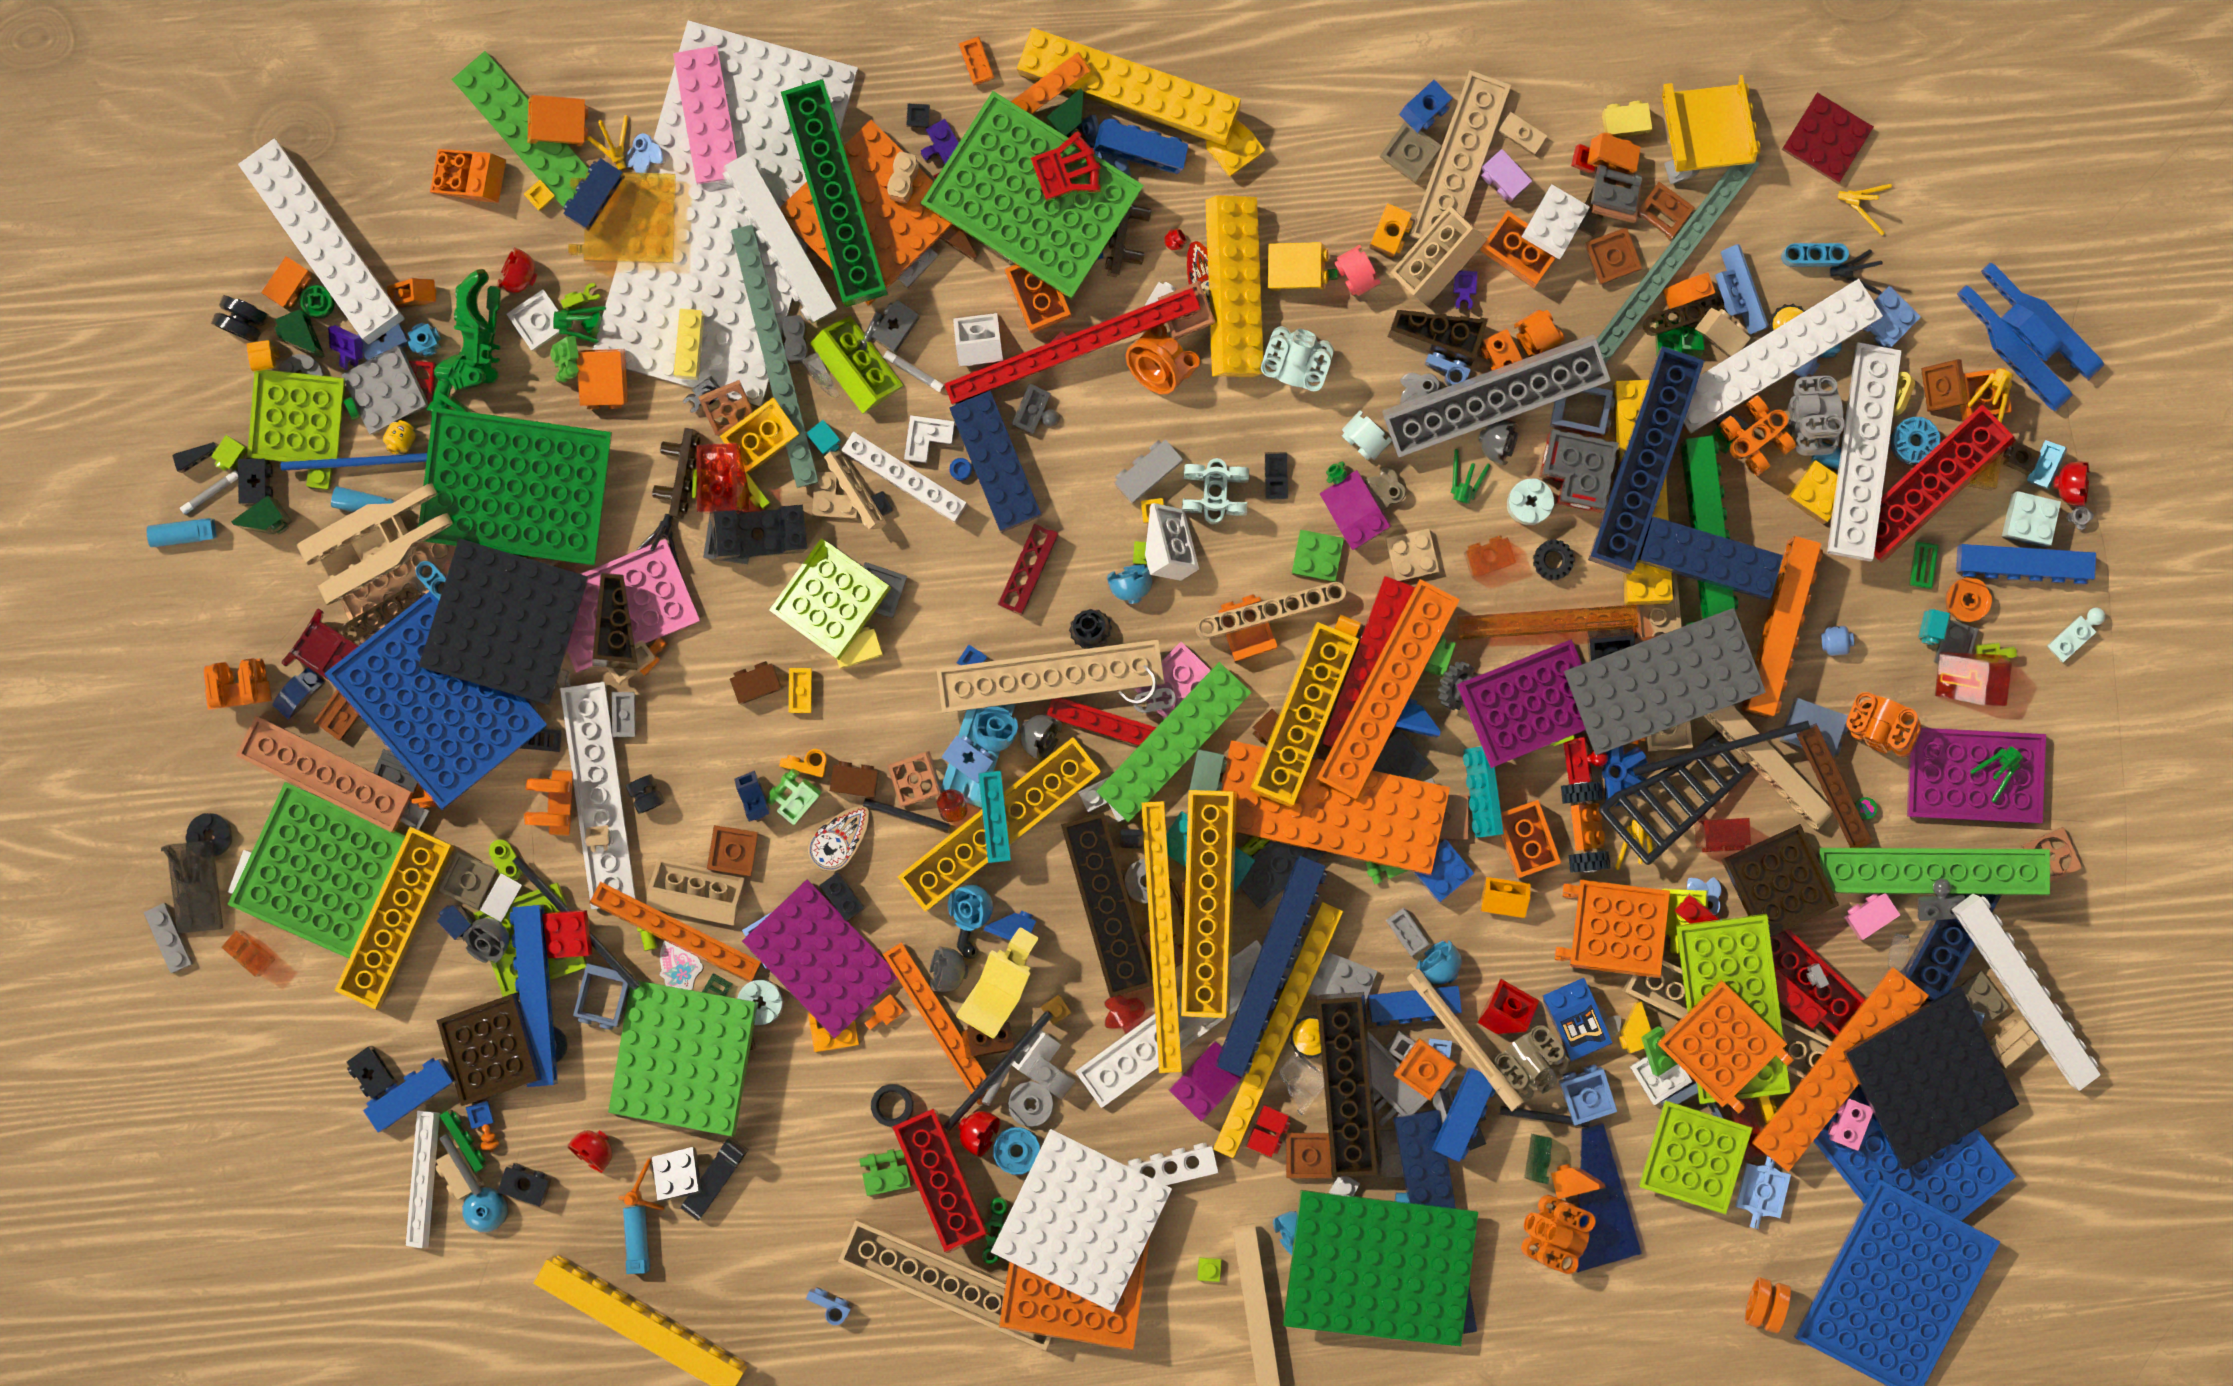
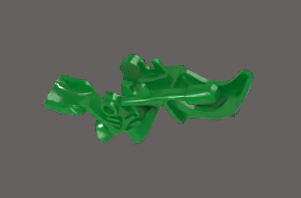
[426,269,501,415]

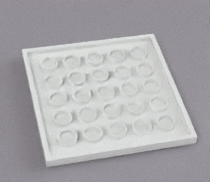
[991,1129,1172,1312]

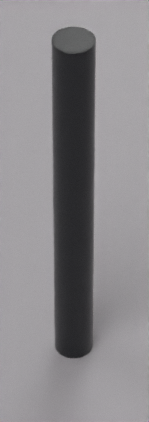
[863,798,951,832]
[1499,1106,1590,1128]

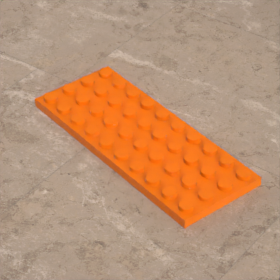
[1221,740,1450,875]

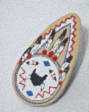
[807,806,869,872]

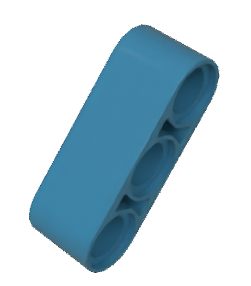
[1781,243,1849,267]
[415,561,446,600]

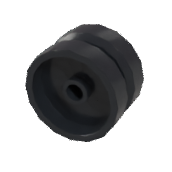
[211,295,269,342]

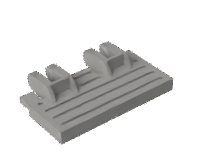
[1368,1032,1428,1126]

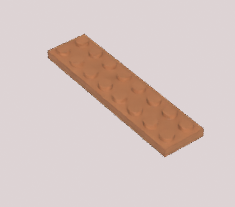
[236,715,414,833]

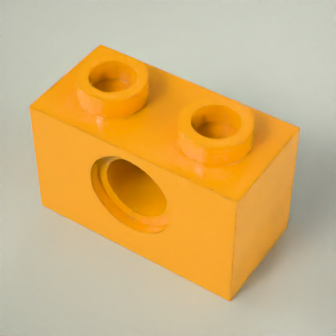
[1369,203,1413,258]

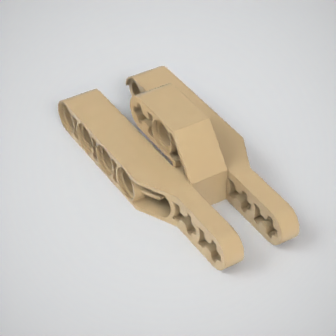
[296,483,453,605]

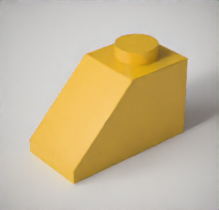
[1619,1001,1651,1053]

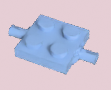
[1735,1156,1791,1229]

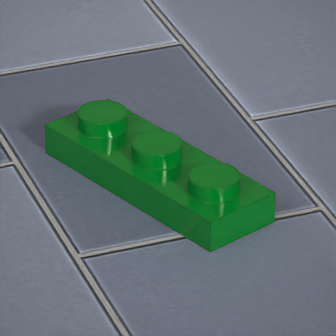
[439,1110,486,1173]

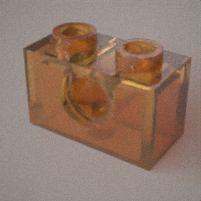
[1464,535,1516,578]
[221,930,275,977]

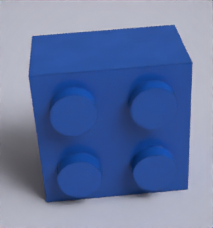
[1412,839,1474,902]

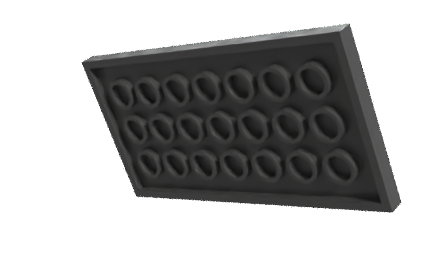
[1564,608,1766,755]

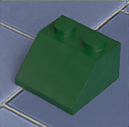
[1047,88,1084,138]
[274,309,325,358]
[231,496,292,535]

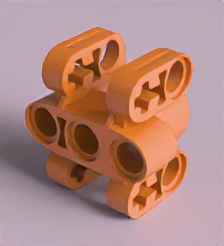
[1718,395,1797,476]
[204,658,272,710]
[1846,692,1922,757]
[524,770,573,836]
[1521,1195,1596,1274]

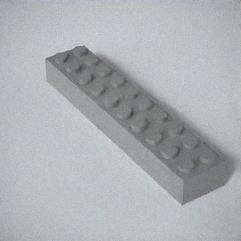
[1382,334,1611,457]

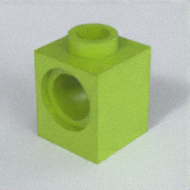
[211,435,248,472]

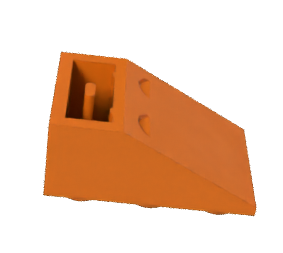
[430,149,506,203]

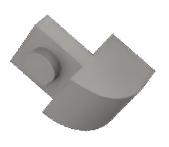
[1027,1056,1075,1099]

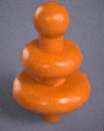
[480,1124,499,1153]

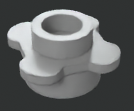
[2067,506,2094,530]

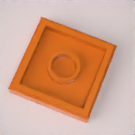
[1393,1038,1456,1101]

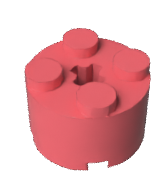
[1335,245,1381,296]

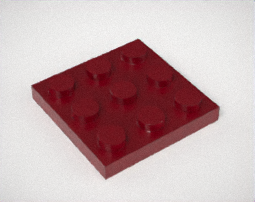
[1781,92,1874,184]

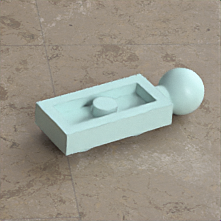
[2047,607,2105,662]

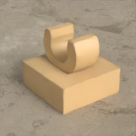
[585,825,610,852]

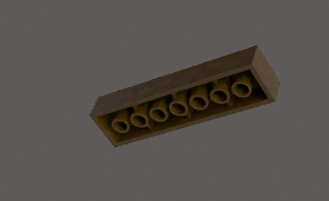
[1061,812,1153,998]
[1316,992,1380,1177]

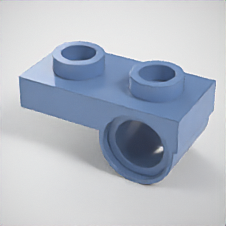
[1424,352,1471,386]
[806,1287,852,1325]

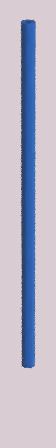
[281,453,427,471]

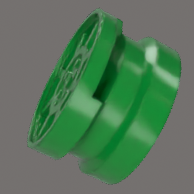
[300,285,335,319]

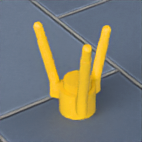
[1968,368,2014,423]
[1615,820,1653,870]

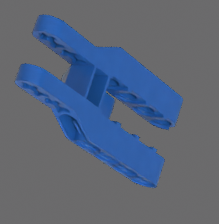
[1957,263,2104,411]

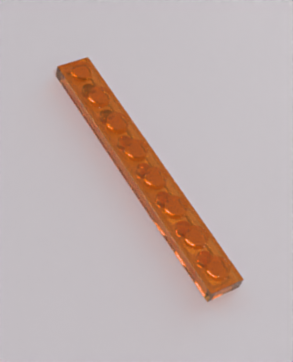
[1457,605,1638,640]

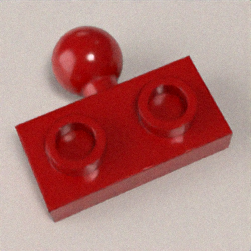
[1563,737,1608,785]

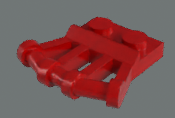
[1031,131,1101,201]

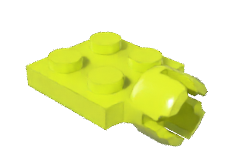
[1662,888,1708,954]

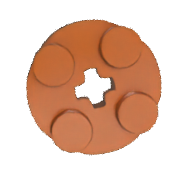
[1945,577,1992,622]

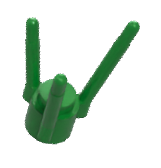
[553,306,606,343]
[1450,449,1490,504]
[1970,746,2023,802]

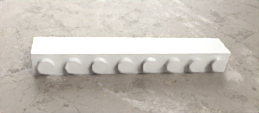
[722,153,837,324]

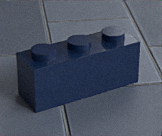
[563,158,625,232]

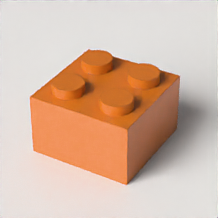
[1960,368,2012,421]

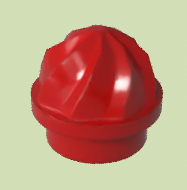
[1164,228,1187,250]

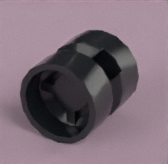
[626,774,665,814]

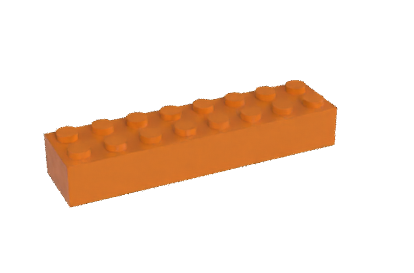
[1741,536,1823,718]

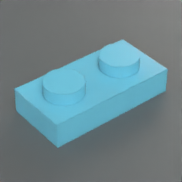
[2027,440,2067,490]

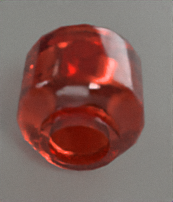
[936,789,968,822]

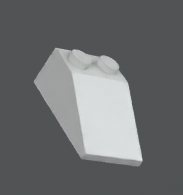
[1145,503,1199,581]

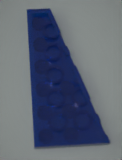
[1576,1123,1642,1273]

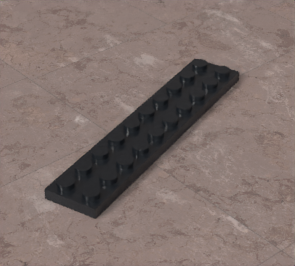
[1240,730,1429,910]

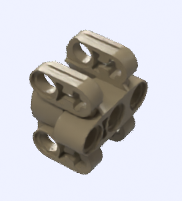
[1494,1025,1570,1102]

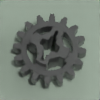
[1438,662,1478,710]

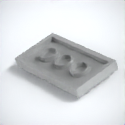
[1283,941,1377,1003]

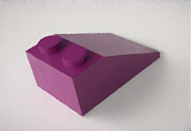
[1320,470,1392,550]
[1168,1041,1246,1122]

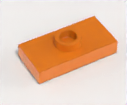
[959,36,994,86]

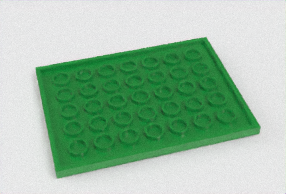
[418,407,612,565]
[1283,1190,1478,1347]

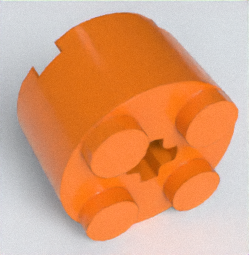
[1514,310,1565,356]

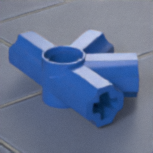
[1602,746,1648,806]

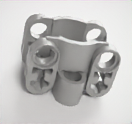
[1788,376,1845,456]

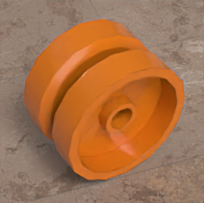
[1745,1277,1791,1333]

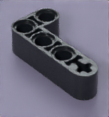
[680,1137,749,1221]

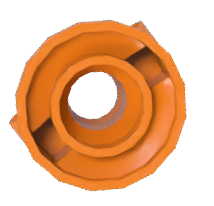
[1126,324,1200,394]

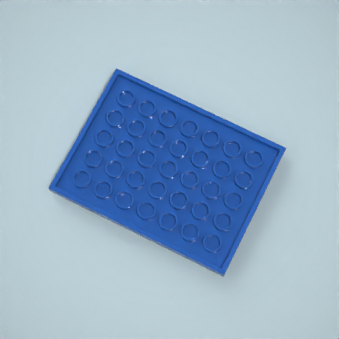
[325,591,547,810]
[1813,1084,2016,1221]
[1794,1178,2000,1386]

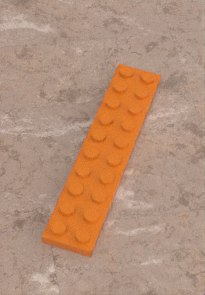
[1316,579,1460,799]
[1752,967,1929,1172]

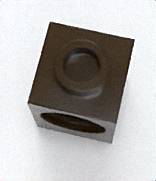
[2003,442,2041,475]

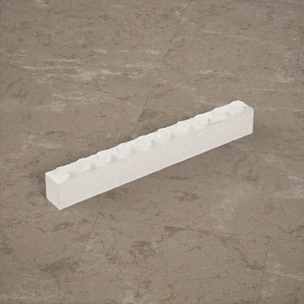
[1951,894,2100,1091]

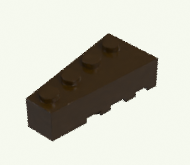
[1387,310,1489,366]
[592,573,638,670]

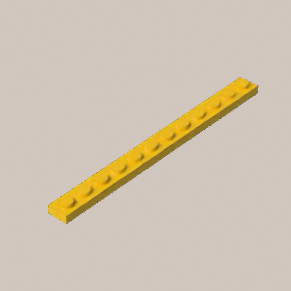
[1142,801,1182,1073]
[1213,902,1344,1158]

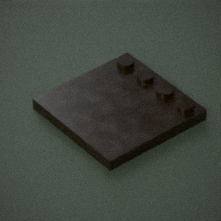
[1721,824,1839,937]
[436,993,541,1106]

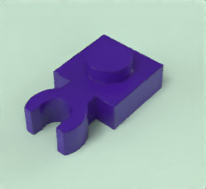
[1453,271,1477,310]

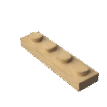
[824,451,887,529]

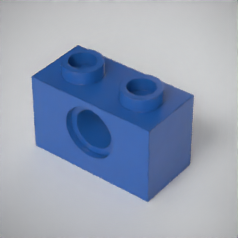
[1399,79,1453,133]

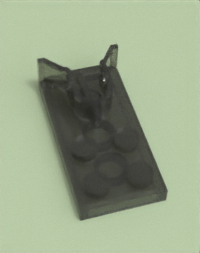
[161,840,223,933]

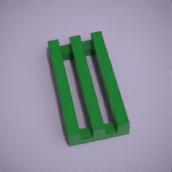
[1909,541,1939,589]

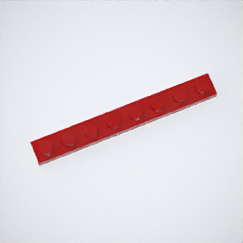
[1675,893,1828,1029]

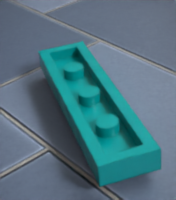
[978,771,1011,863]

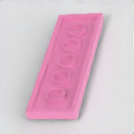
[673,45,737,185]

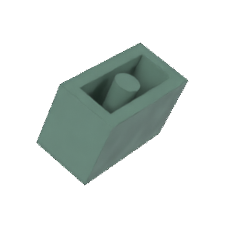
[1188,749,1227,794]

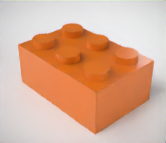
[1480,210,1556,288]
[1004,264,1071,334]
[1501,800,1561,878]

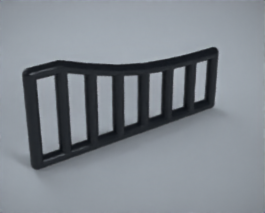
[1599,730,1754,865]

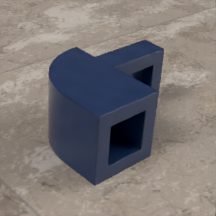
[272,667,325,720]
[734,771,770,822]

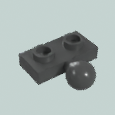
[1011,384,1059,434]
[1918,878,1965,921]

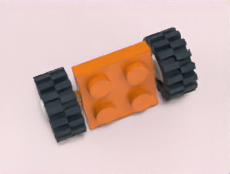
[1561,781,1611,873]

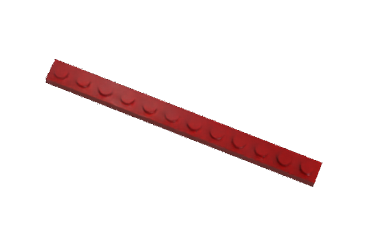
[944,288,1201,405]

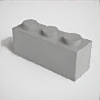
[1115,439,1183,504]

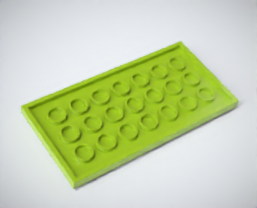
[1676,914,1790,1104]

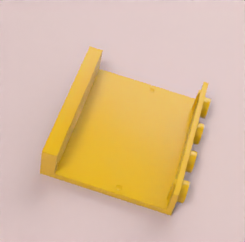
[1661,75,1760,172]

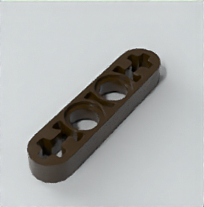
[1642,296,1725,336]
[342,587,422,641]

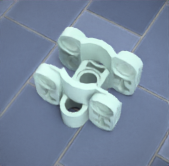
[1261,326,1334,391]
[1182,458,1249,524]

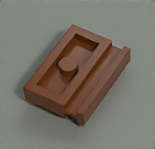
[313,690,360,741]

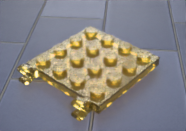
[568,172,676,263]

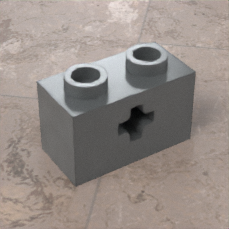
[871,300,920,354]

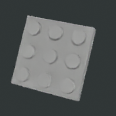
[342,345,429,435]

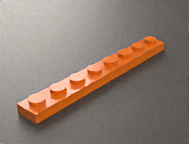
[589,882,761,982]
[883,942,998,1105]

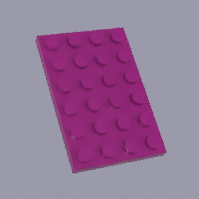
[1457,639,1586,768]
[1907,728,2046,823]
[742,879,897,1039]

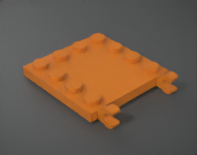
[1555,880,1670,978]
[1657,979,1794,1113]

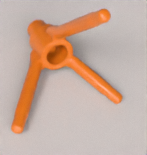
[618,1158,664,1210]

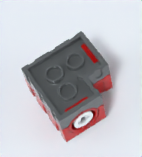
[1539,429,1619,513]

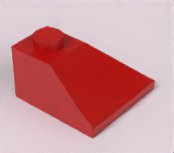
[1477,979,1539,1034]

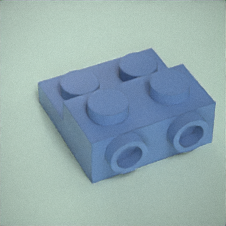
[1864,286,1921,348]
[1559,1065,1617,1126]

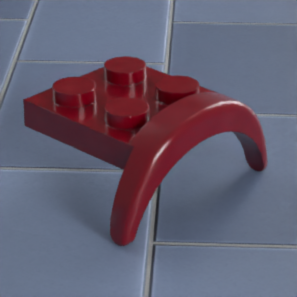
[281,608,359,680]

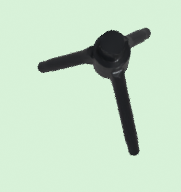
[1830,249,1883,295]
[637,514,681,572]

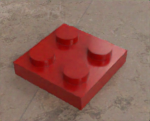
[542,910,592,958]

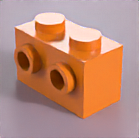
[1587,132,1641,175]
[261,256,312,310]
[1480,329,1523,371]

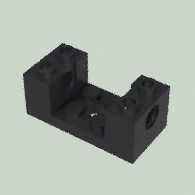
[710,504,807,560]

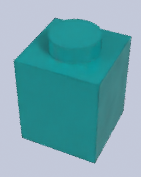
[806,420,842,456]

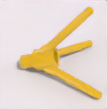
[587,115,628,170]
[1838,184,1892,235]

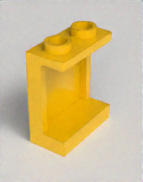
[1268,242,1329,291]

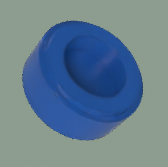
[949,458,972,481]

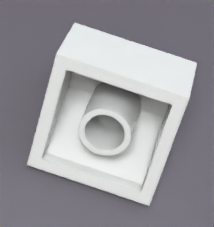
[953,313,1003,366]

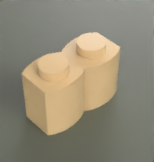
[887,151,919,204]

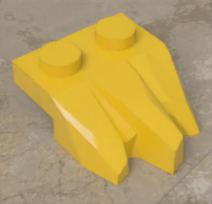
[1205,119,1265,178]

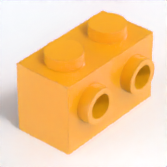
[1481,877,1531,918]

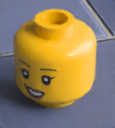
[383,420,416,455]

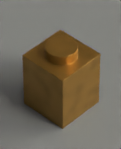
[1040,994,1072,1025]

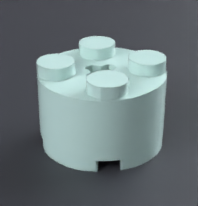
[1342,410,1392,460]
[1507,479,1554,525]
[737,980,784,1025]

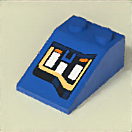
[1543,978,1612,1062]

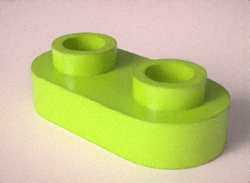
[489,840,523,881]

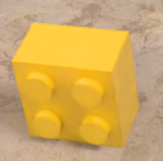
[1786,460,1838,524]

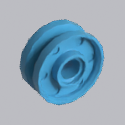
[1890,417,1940,465]
[993,1127,1040,1175]

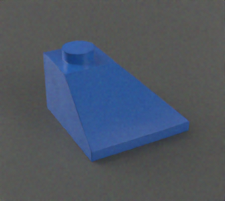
[1394,699,1441,738]
[984,910,1036,941]

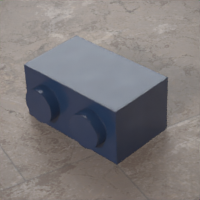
[436,905,475,940]

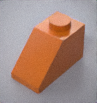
[1662,272,1715,309]
[387,278,436,308]
[1551,1164,1606,1199]

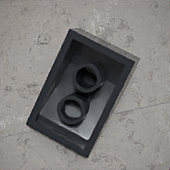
[1587,625,1635,662]

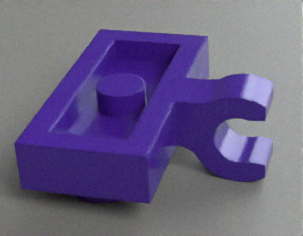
[920,119,959,165]
[328,325,363,370]

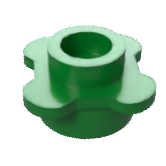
[1326,461,1348,484]

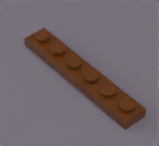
[1796,723,1873,848]

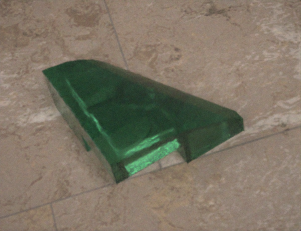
[1524,1133,1552,1184]

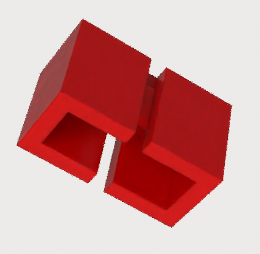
[1246,1104,1291,1158]

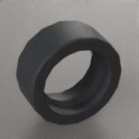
[871,1084,914,1127]

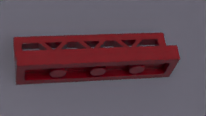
[998,524,1058,616]

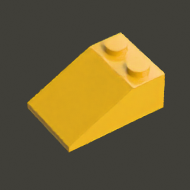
[720,397,800,473]

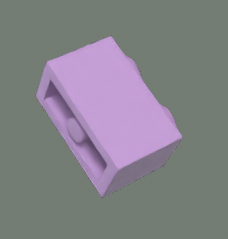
[1480,149,1532,203]

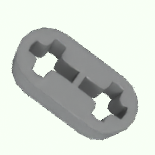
[1134,688,1175,713]

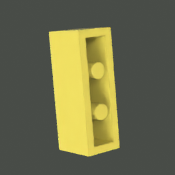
[674,308,705,380]

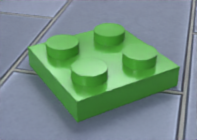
[1291,529,1344,582]

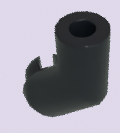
[957,928,978,959]

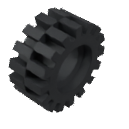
[1533,539,1575,581]

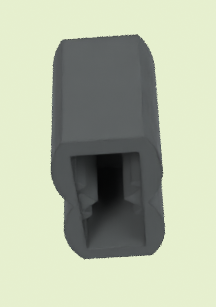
[782,315,809,364]

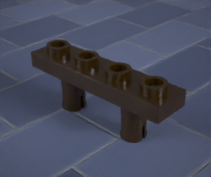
[1105,205,1151,278]
[652,428,701,519]

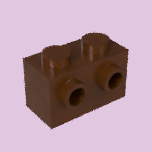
[961,1022,1014,1059]

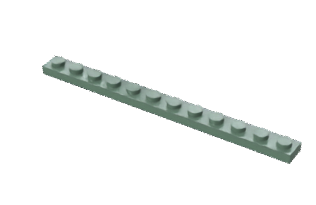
[1596,161,1760,364]
[731,225,819,488]

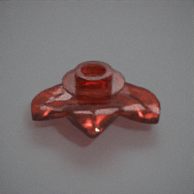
[1104,995,1145,1034]

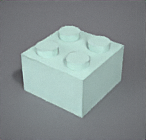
[2002,491,2061,547]

